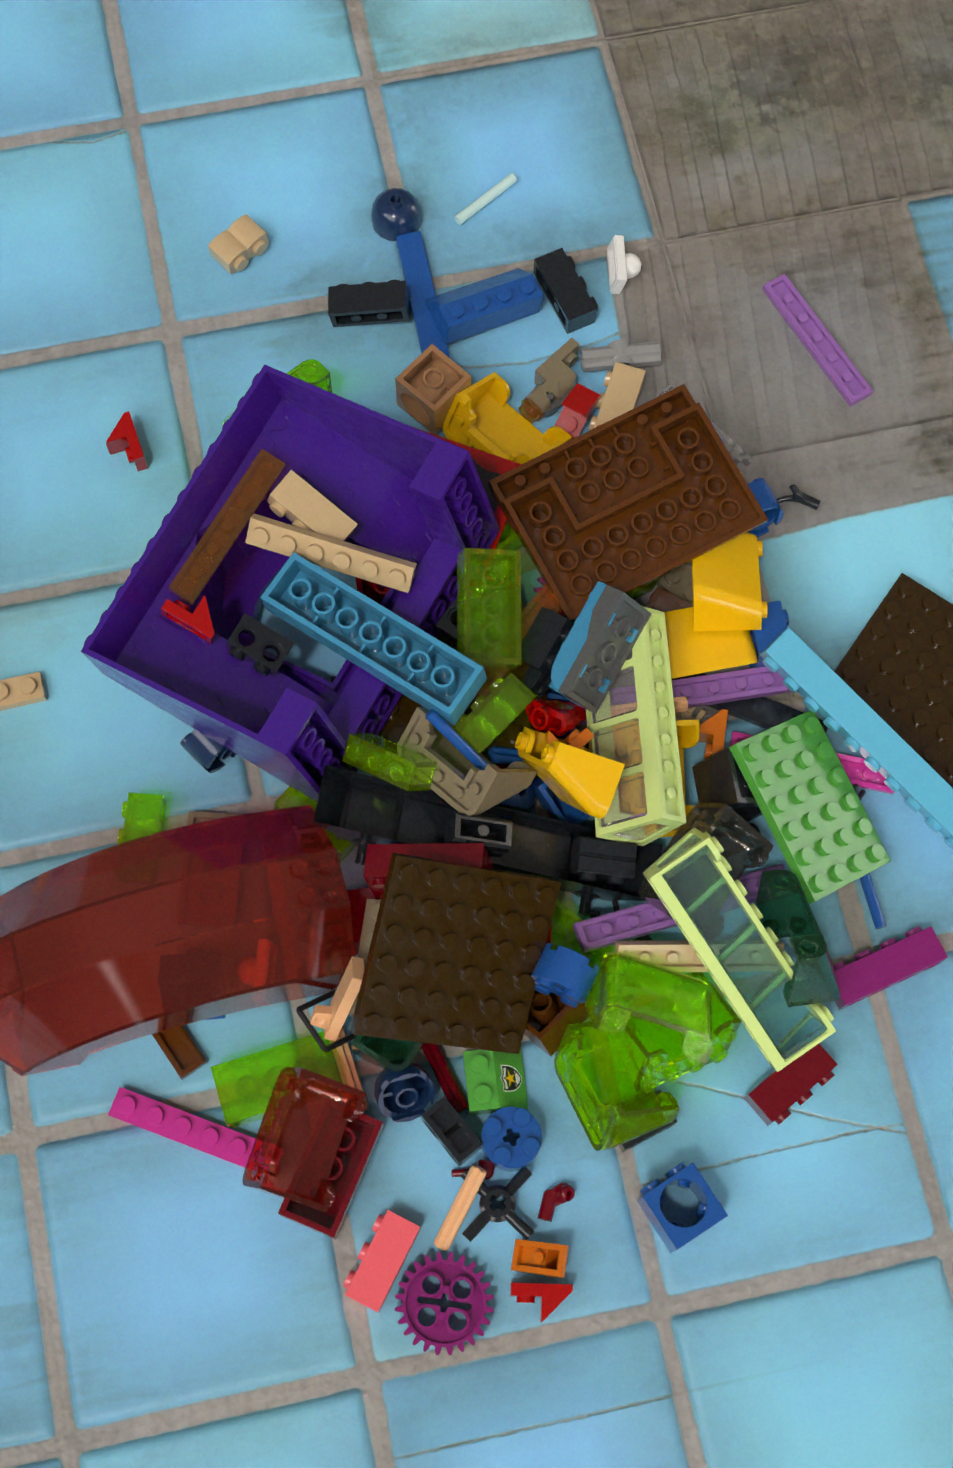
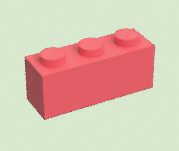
[343,1210,421,1313]

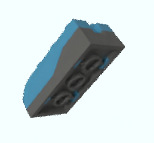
[548,581,651,714]

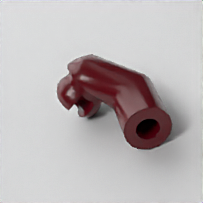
[537,1183,575,1222]

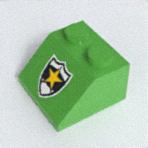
[463,1049,528,1116]

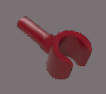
[451,1160,495,1180]

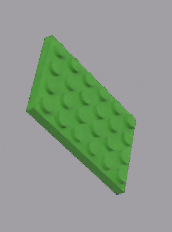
[729,710,891,904]

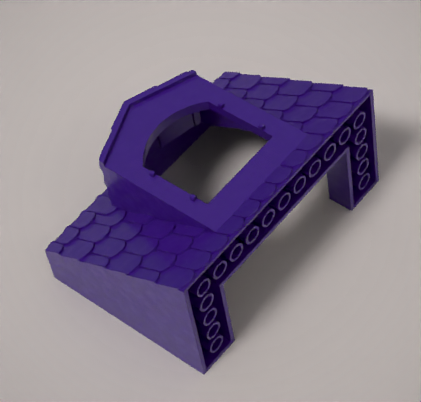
[81,364,500,802]

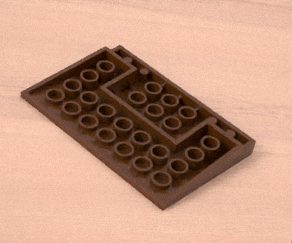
[489,384,768,621]

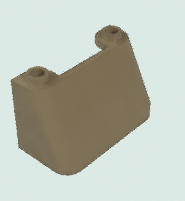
[396,707,537,816]

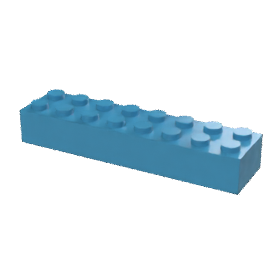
[260,552,487,726]

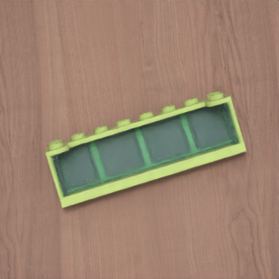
[643,827,836,1072]

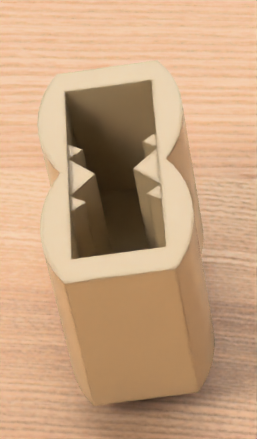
[208,214,269,274]

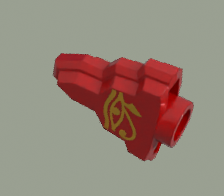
[525,699,586,736]

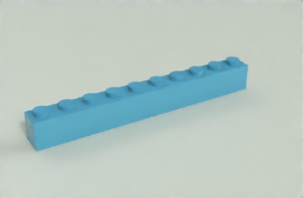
[759,627,953,850]

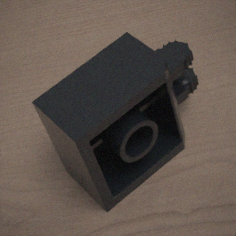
[517,607,574,697]

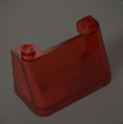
[242,1067,366,1212]

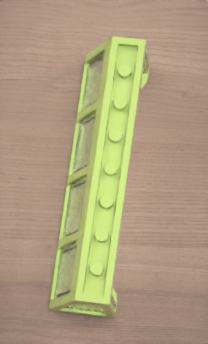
[586,606,686,846]

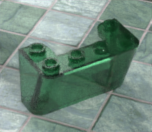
[755,869,841,1007]

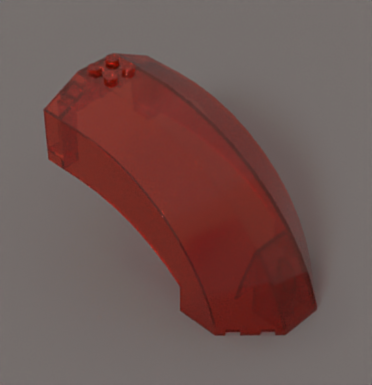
[0,805,355,1076]

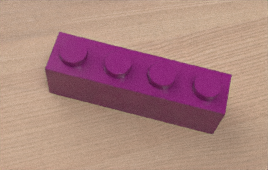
[823,926,948,1010]

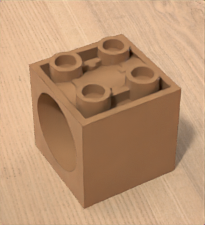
[395,344,471,435]

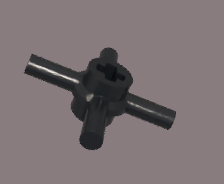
[460,1167,535,1242]

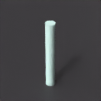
[454,173,517,225]

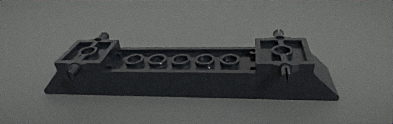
[313,765,662,916]

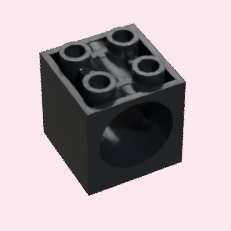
[692,748,763,823]

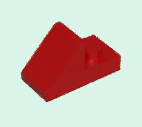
[554,383,601,440]
[106,411,148,472]
[161,595,214,644]
[510,1283,573,1323]

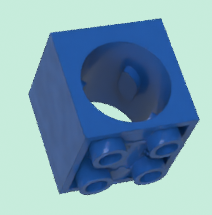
[637,1162,728,1253]

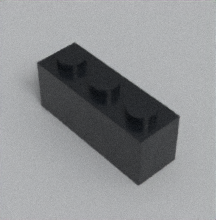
[533,248,598,334]
[328,280,410,327]

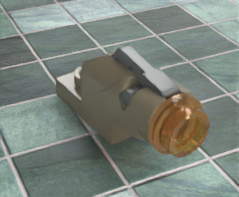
[518,338,579,423]

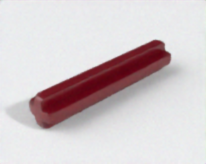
[419,1042,468,1113]

